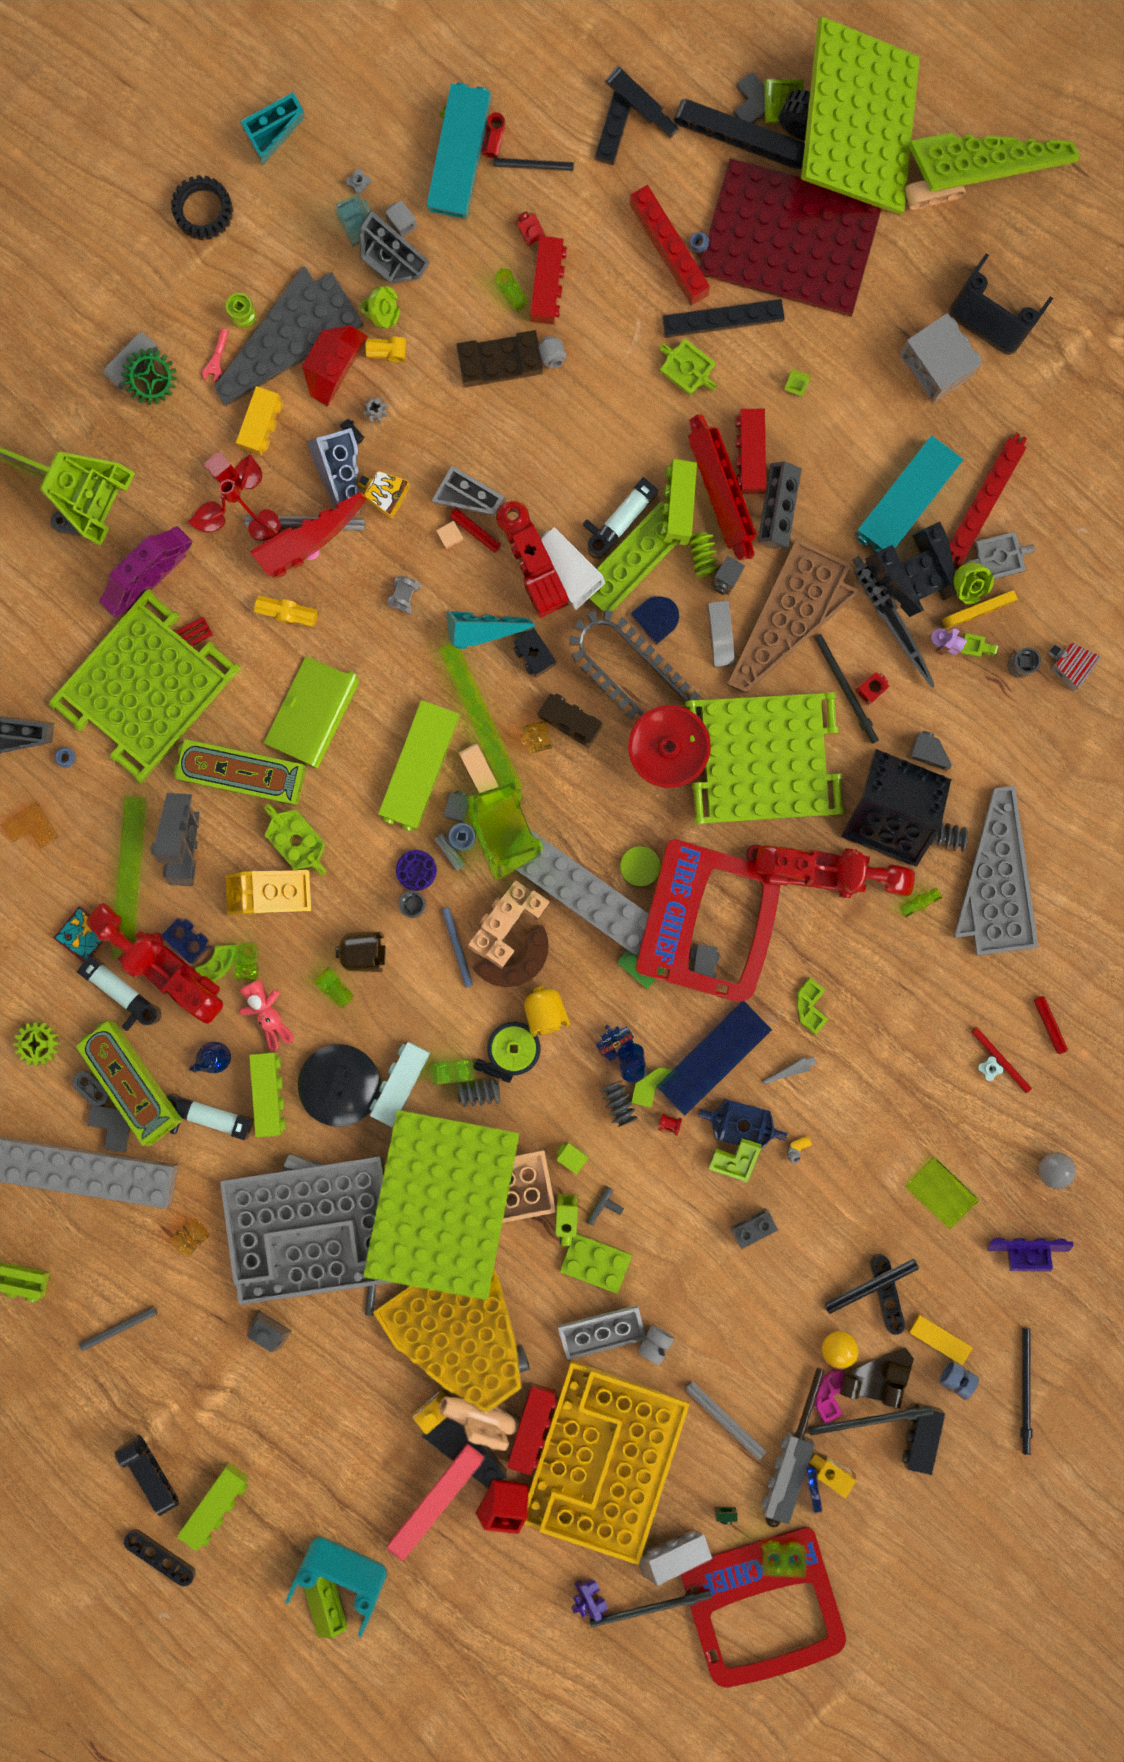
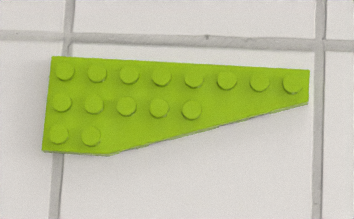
[909,133,1080,192]

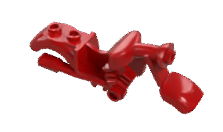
[756,846,915,898]
[86,903,223,1024]

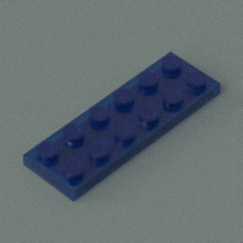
[656,1001,772,1116]

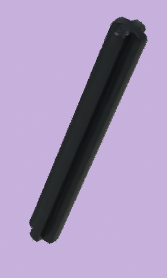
[825,1259,919,1314]

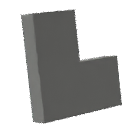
[733,71,765,123]
[88,1105,130,1152]

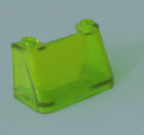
[466,783,543,881]

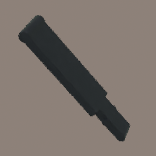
[605,66,679,138]

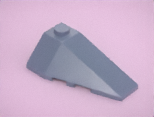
[307,428,359,513]

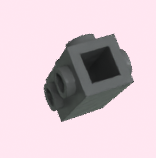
[689,944,719,978]

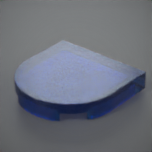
[631,596,679,645]

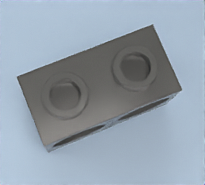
[712,556,745,595]
[730,1209,778,1249]

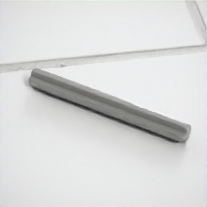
[685,1381,766,1459]

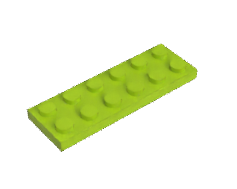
[589,501,679,613]

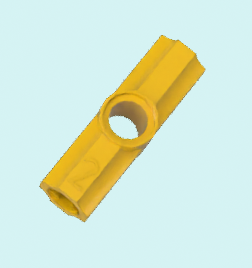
[254,595,318,627]

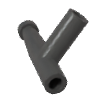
[586,1186,624,1226]

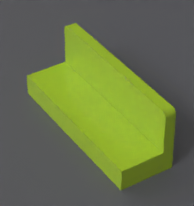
[304,1576,348,1639]

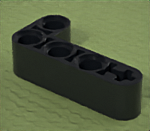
[114,1435,179,1516]

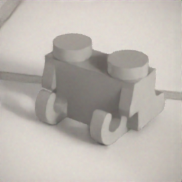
[387,575,422,615]

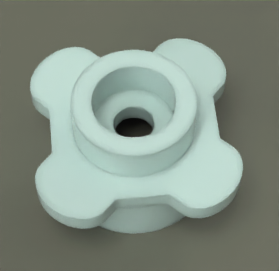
[978,1056,1003,1081]

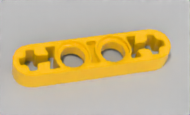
[941,590,1018,629]

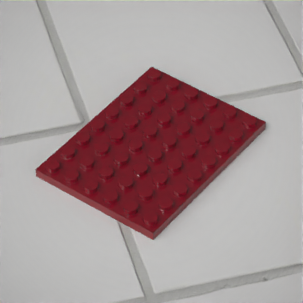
[699,158,882,317]

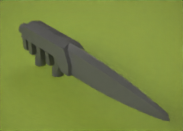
[852,556,934,688]

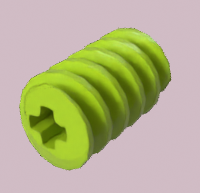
[689,532,719,577]

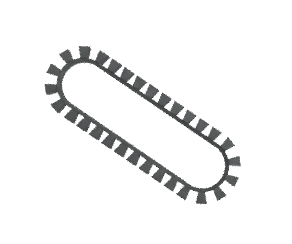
[569,610,701,724]

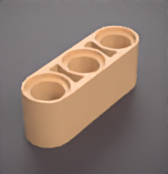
[905,180,966,210]
[459,743,503,804]

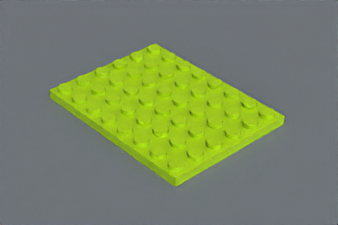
[801,16,920,215]
[363,1110,520,1300]

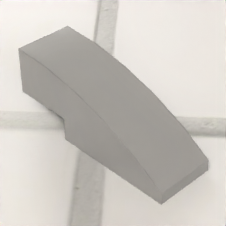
[707,600,735,667]

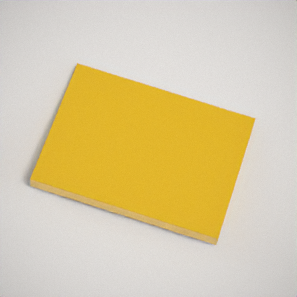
[524,1359,690,1565]

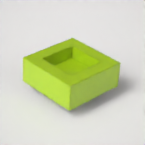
[784,369,811,396]

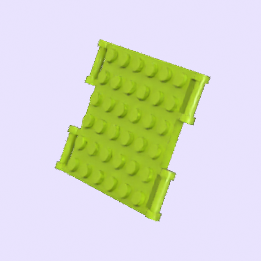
[48,589,241,784]
[685,692,845,824]

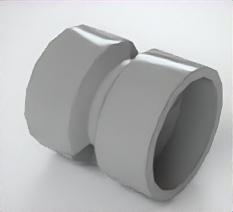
[638,1325,675,1365]

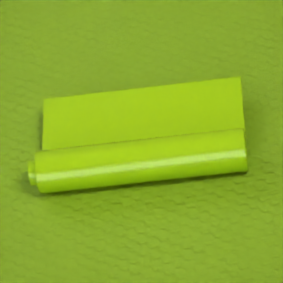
[264,656,360,769]

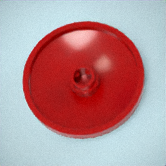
[628,705,711,788]

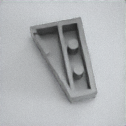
[432,466,507,517]
[639,1530,712,1586]

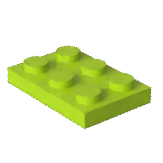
[560,1233,632,1294]

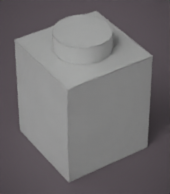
[385,200,417,238]

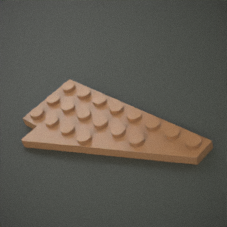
[727,538,860,693]

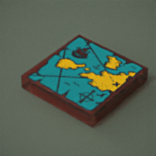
[53,906,104,962]

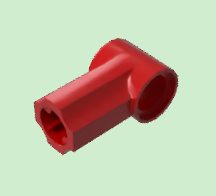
[481,112,505,159]

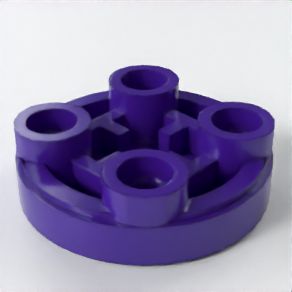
[396,850,437,891]

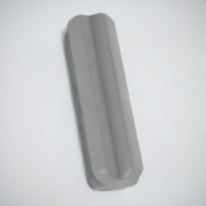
[435,833,465,870]

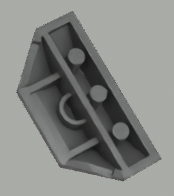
[359,210,430,283]

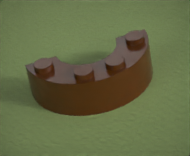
[472,925,549,987]

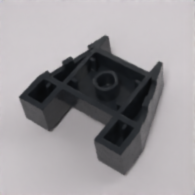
[865,522,957,617]

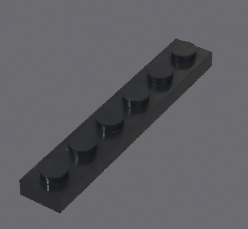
[662,299,785,338]

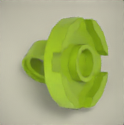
[360,287,400,328]

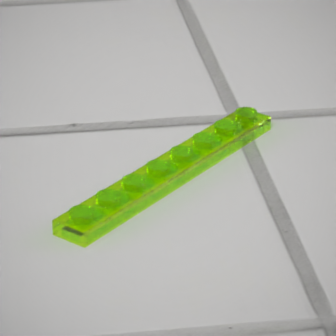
[438,643,523,796]
[111,796,146,959]

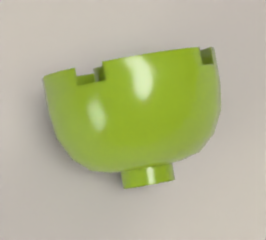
[953,562,994,604]

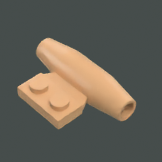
[439,1397,519,1451]

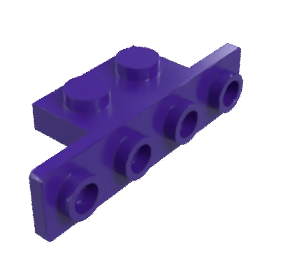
[987,1238,1074,1272]

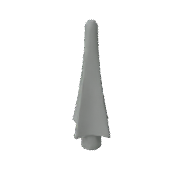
[763,1056,817,1084]

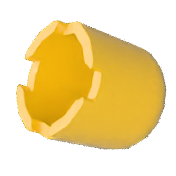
[524,986,571,1037]

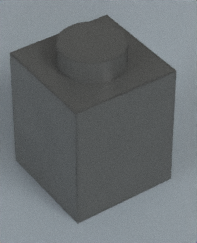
[444,791,471,823]

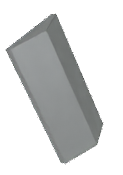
[558,1305,647,1360]

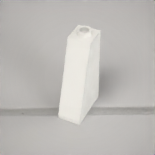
[541,527,605,610]

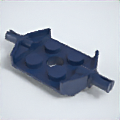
[698,1099,787,1150]

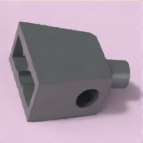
[247,1310,292,1352]

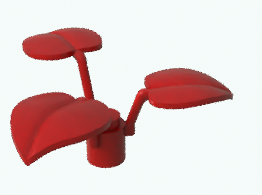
[188,454,281,541]

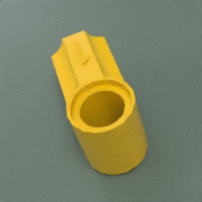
[366,337,406,363]

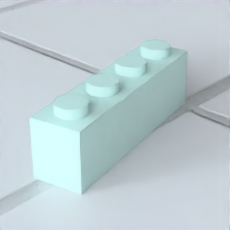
[369,1041,431,1127]

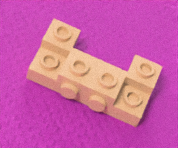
[468,880,550,969]

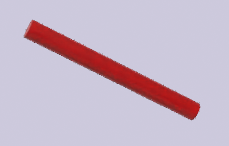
[971,1027,1032,1093]

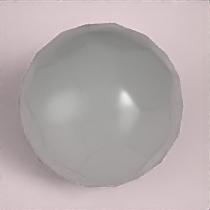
[1038,1152,1076,1189]

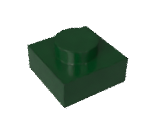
[715,1507,738,1525]

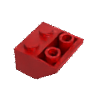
[475,1479,529,1534]

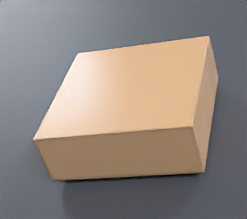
[436,521,464,549]

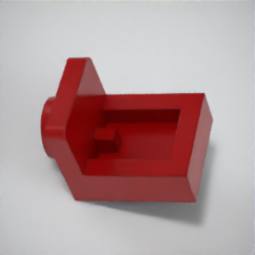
[513,211,546,246]

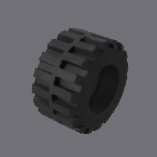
[778,89,810,141]

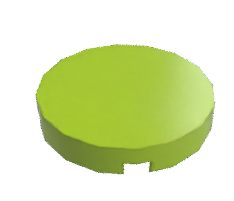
[620,846,661,887]

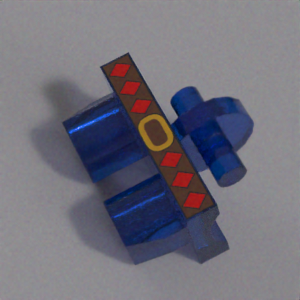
[596,1025,635,1061]

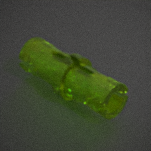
[900,887,942,918]

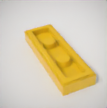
[908,1314,973,1366]

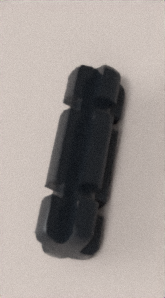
[474,1059,513,1083]

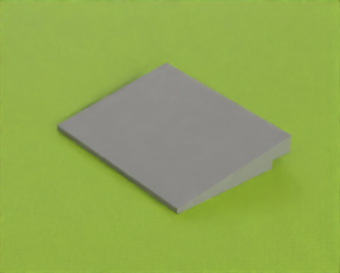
[220,1156,392,1305]

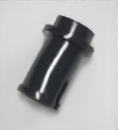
[340,418,365,445]

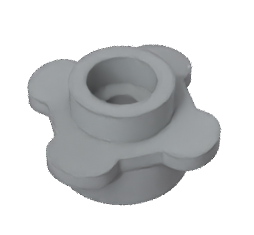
[347,169,371,193]

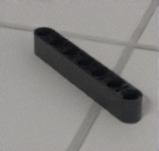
[673,99,805,169]

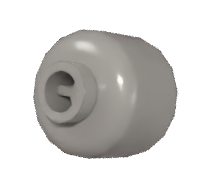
[538,336,567,369]

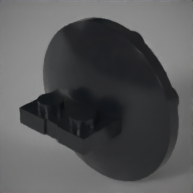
[298,1044,380,1127]

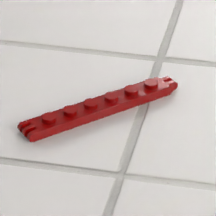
[950,432,1027,568]

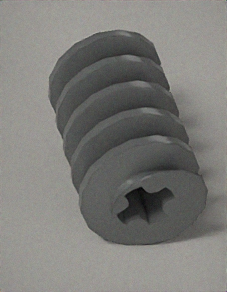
[930,822,968,853]
[457,1078,500,1107]
[600,1080,638,1127]

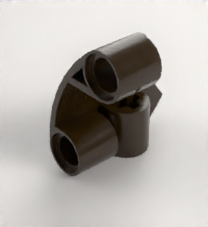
[840,1347,914,1408]

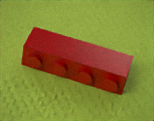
[530,236,567,324]
[735,408,766,494]
[507,1383,558,1475]

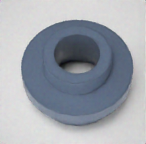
[689,232,709,253]
[55,747,76,768]

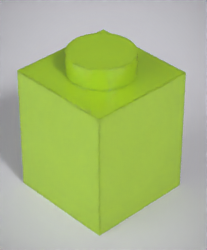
[556,1142,589,1175]

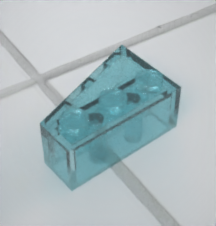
[335,193,370,247]

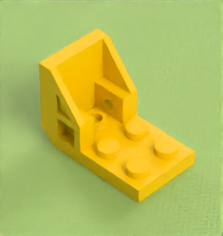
[225,870,311,916]

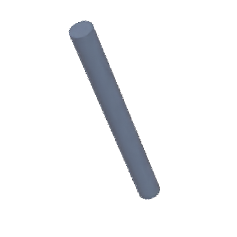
[442,908,473,988]

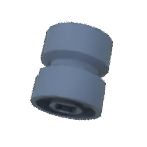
[449,823,476,852]
[939,1361,979,1400]

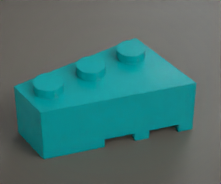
[240,92,305,165]

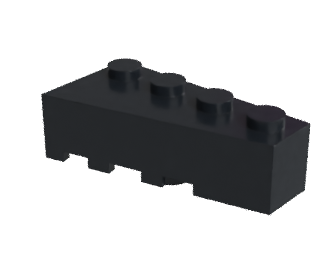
[422,1417,507,1488]

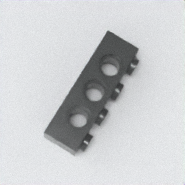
[757,461,802,549]

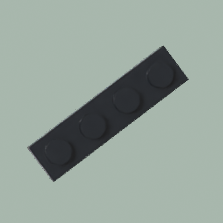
[595,91,631,165]

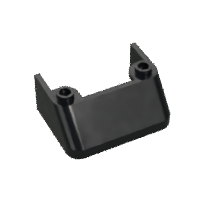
[949,253,1053,355]

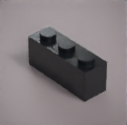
[902,1403,945,1475]

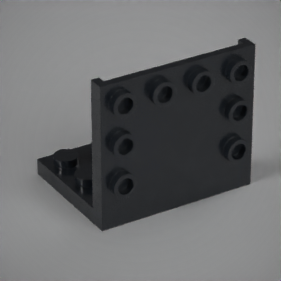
[841,749,951,867]

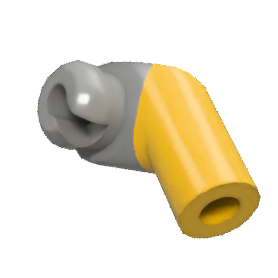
[787,1136,812,1163]

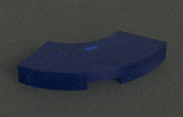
[806,1467,823,1514]

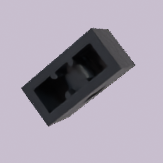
[513,628,556,678]

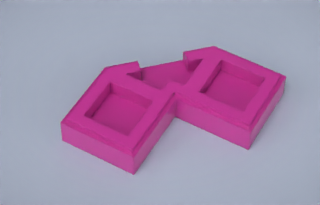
[814,1368,845,1424]

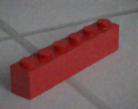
[629,184,710,305]

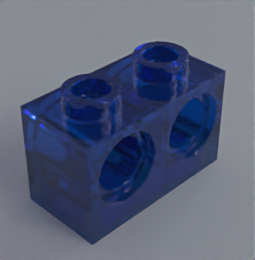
[161,918,211,964]

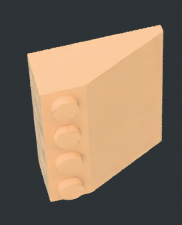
[503,1151,557,1223]

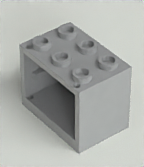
[899,313,982,403]

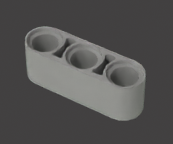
[103,332,159,389]

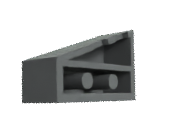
[0,716,54,753]

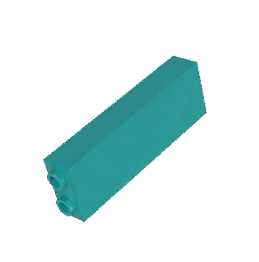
[426,82,492,220]
[855,435,964,553]

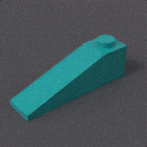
[446,611,535,649]

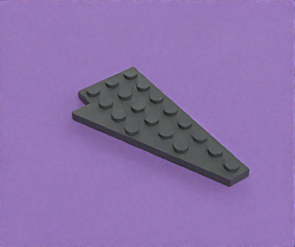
[214,266,363,407]

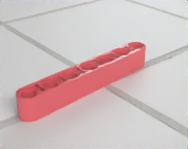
[386,1444,484,1562]

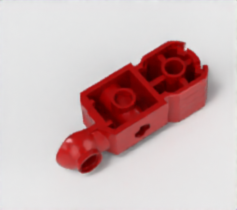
[496,500,569,618]

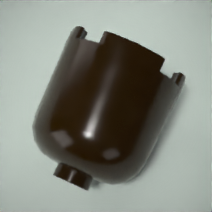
[336,932,386,972]

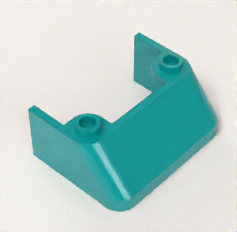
[285,1537,387,1637]

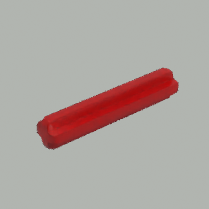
[450,508,501,553]
[1034,996,1068,1054]

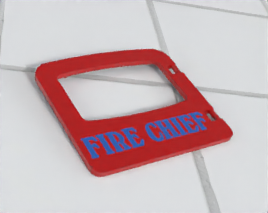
[636,839,781,1002]
[681,1527,846,1688]

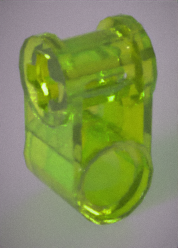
[235,942,259,981]

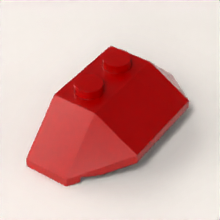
[302,325,368,407]

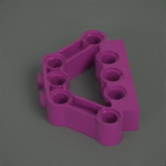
[99,526,193,618]

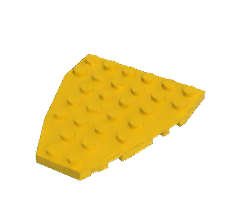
[373,1269,522,1413]

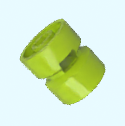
[226,293,257,329]

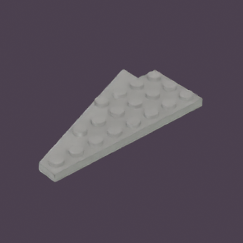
[954,786,1038,956]

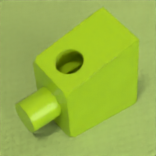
[556,1194,578,1246]

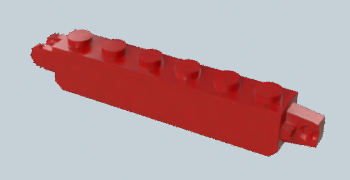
[688,414,757,560]

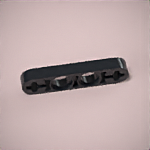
[870,1254,905,1335]
[124,1529,195,1586]

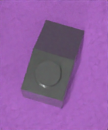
[908,731,952,770]

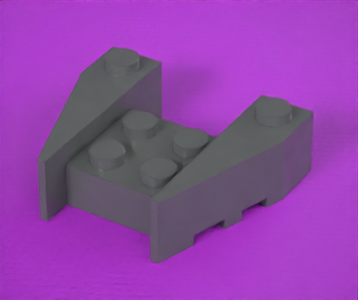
[151,793,200,886]

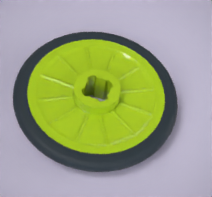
[487,1022,541,1075]

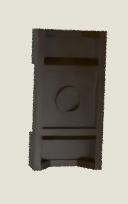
[456,330,543,388]

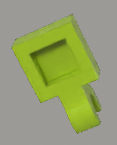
[960,633,998,658]

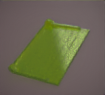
[905,1157,979,1229]

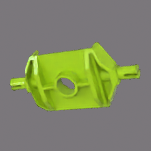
[263,803,328,877]

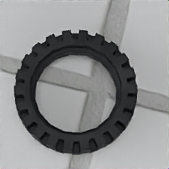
[171,175,233,240]

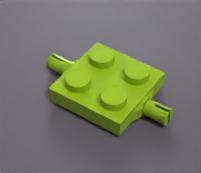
[659,339,717,397]

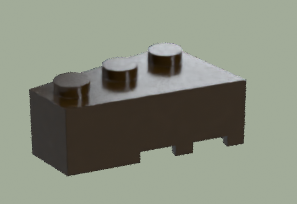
[537,693,603,749]

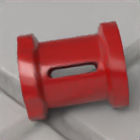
[658,1113,682,1136]

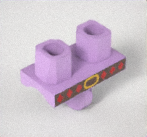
[931,628,967,656]

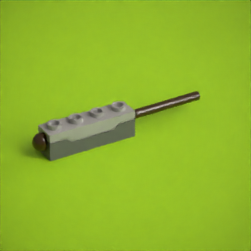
[761,1367,824,1528]

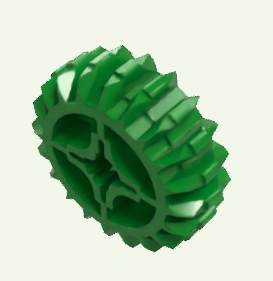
[121,348,177,405]

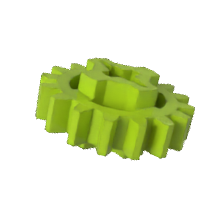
[13,1022,60,1066]

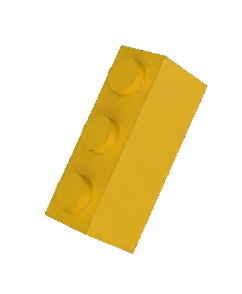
[236,386,283,456]

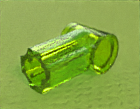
[495,268,528,311]
[314,967,355,1009]

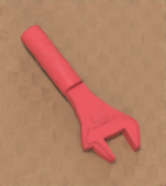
[202,328,229,383]

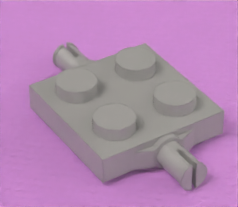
[966,532,1035,580]

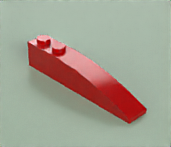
[250,492,367,578]

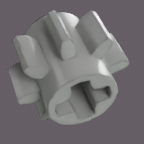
[363,397,388,423]

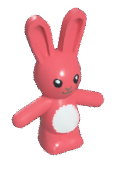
[239,980,294,1052]

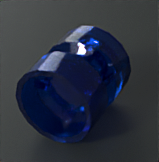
[617,1043,647,1082]

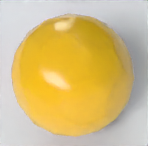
[822,1331,859,1369]

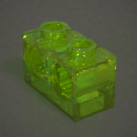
[431,1059,476,1085]
[761,1541,806,1577]

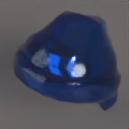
[189,1042,231,1074]

